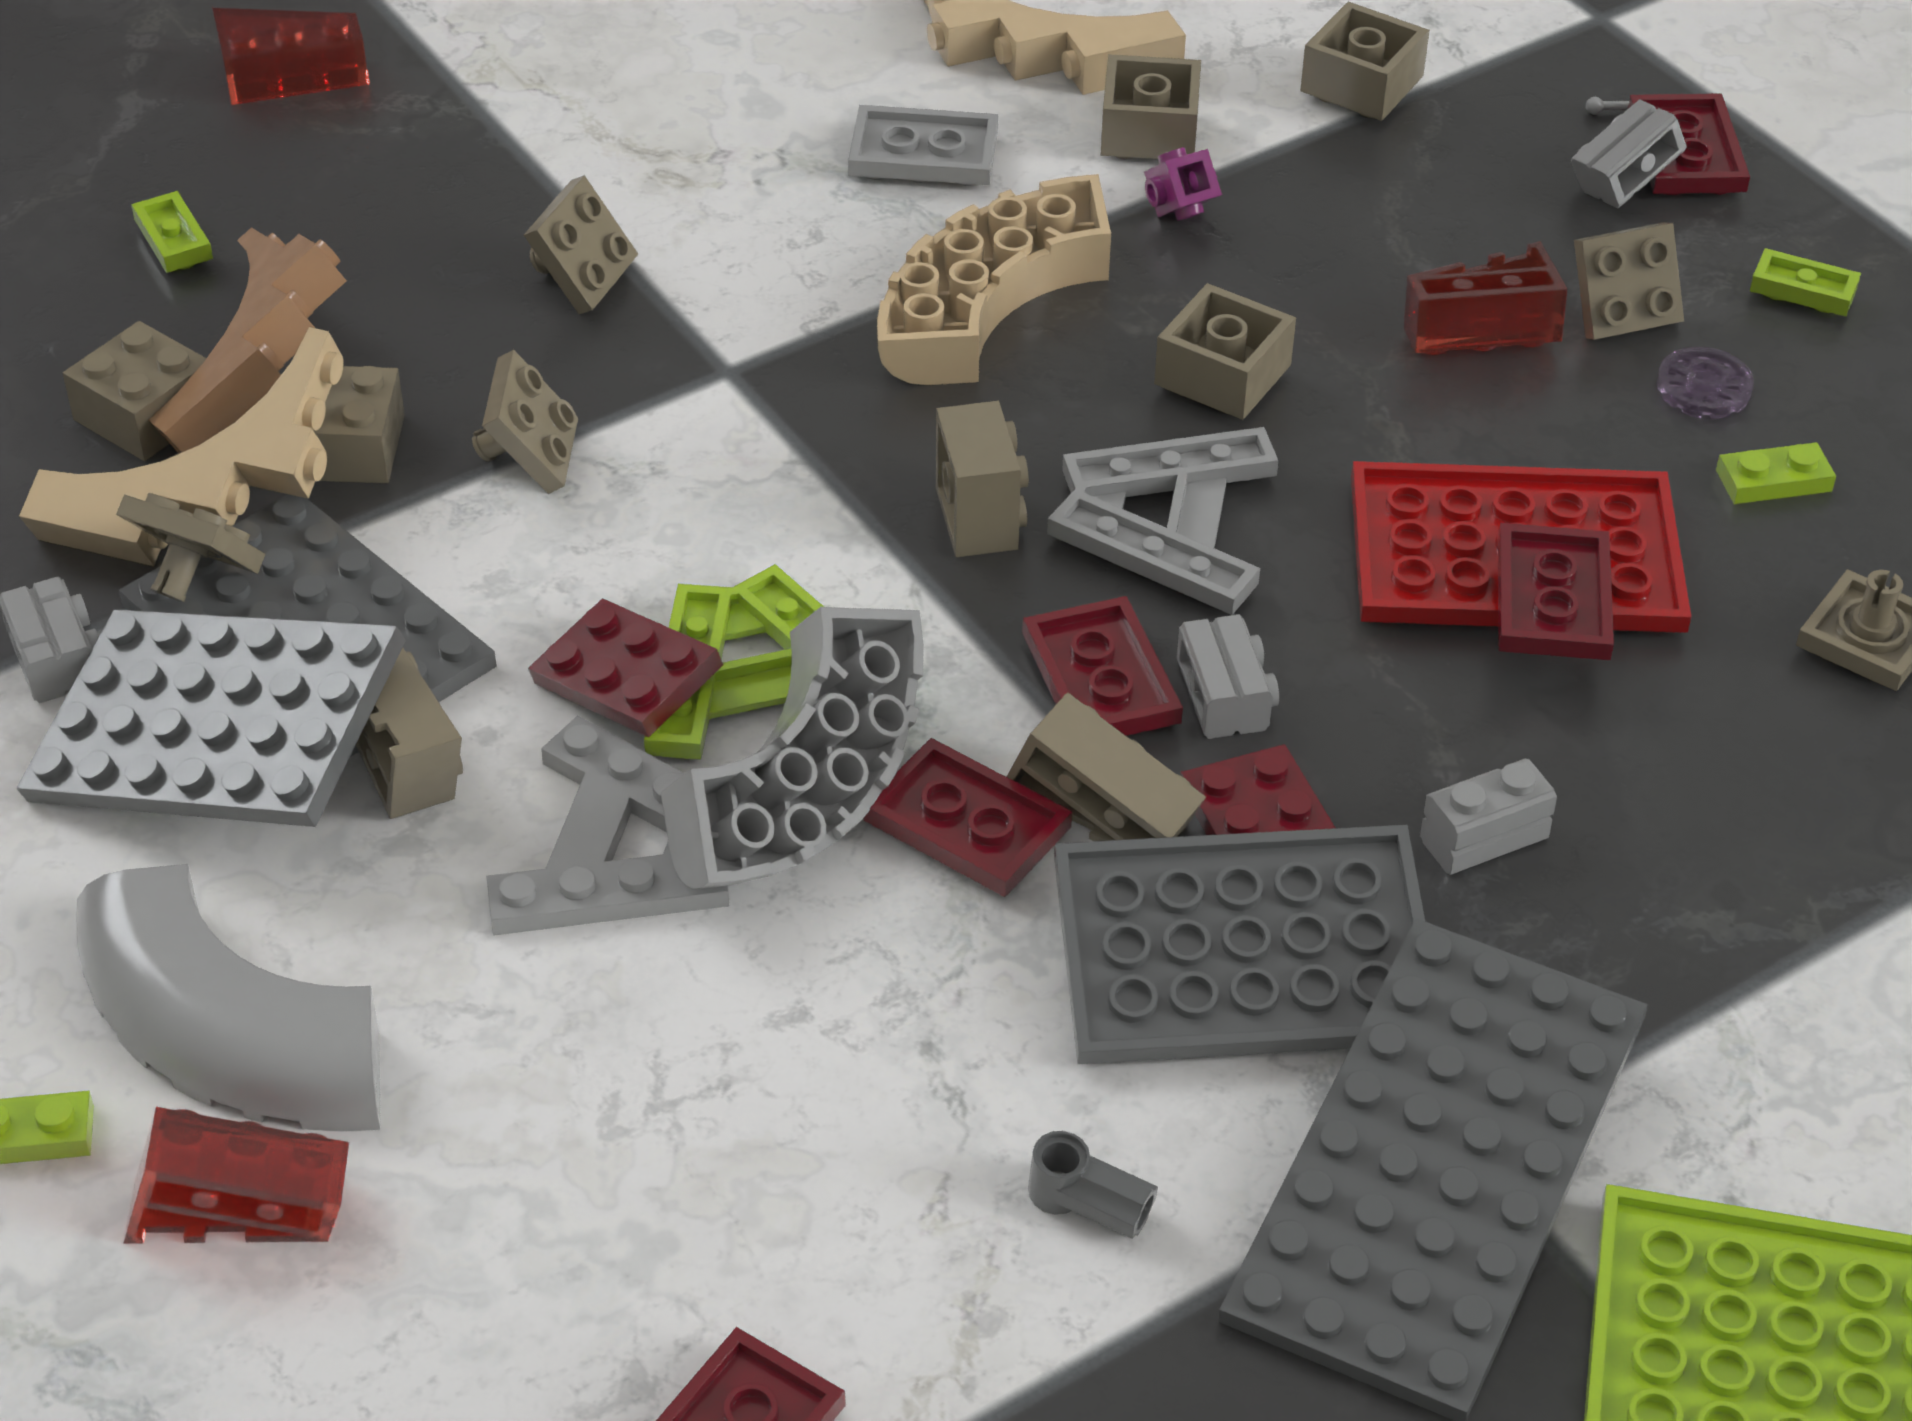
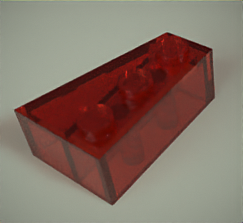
[212,7,369,105]
[1404,241,1568,355]
[123,1107,349,1244]

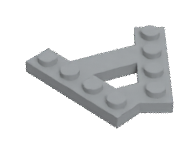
[1047,427,1279,615]
[486,715,729,935]

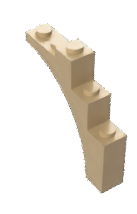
[924,0,1186,95]
[19,327,343,566]

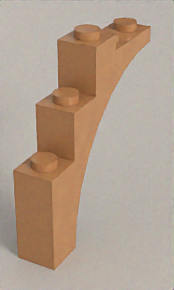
[148,227,347,454]

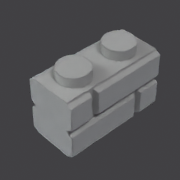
[1571,99,1687,208]
[0,577,99,703]
[1177,614,1279,739]
[1420,758,1557,875]

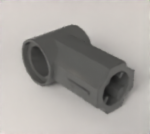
[1028,1131,1158,1239]

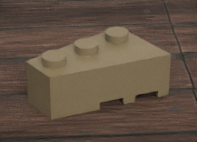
[356,648,463,819]
[1006,692,1206,841]

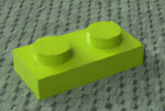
[131,191,213,273]
[1750,248,1861,316]
[1716,442,1836,504]
[0,1090,94,1164]

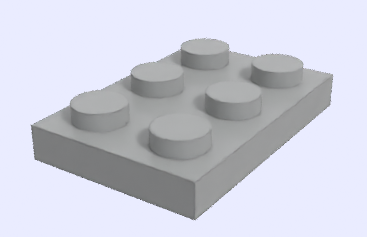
[848,105,998,186]

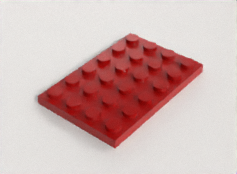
[1351,461,1691,633]

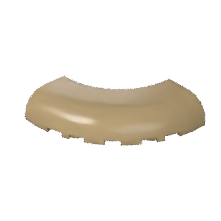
[877,174,1111,385]

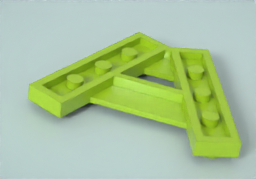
[644,564,824,760]

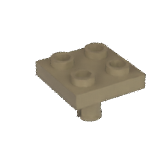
[524,175,638,314]
[1574,222,1684,340]
[472,350,578,494]
[116,493,266,602]
[1796,569,1912,691]

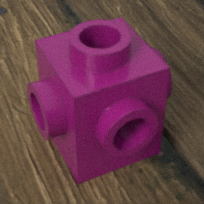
[1144,147,1222,221]

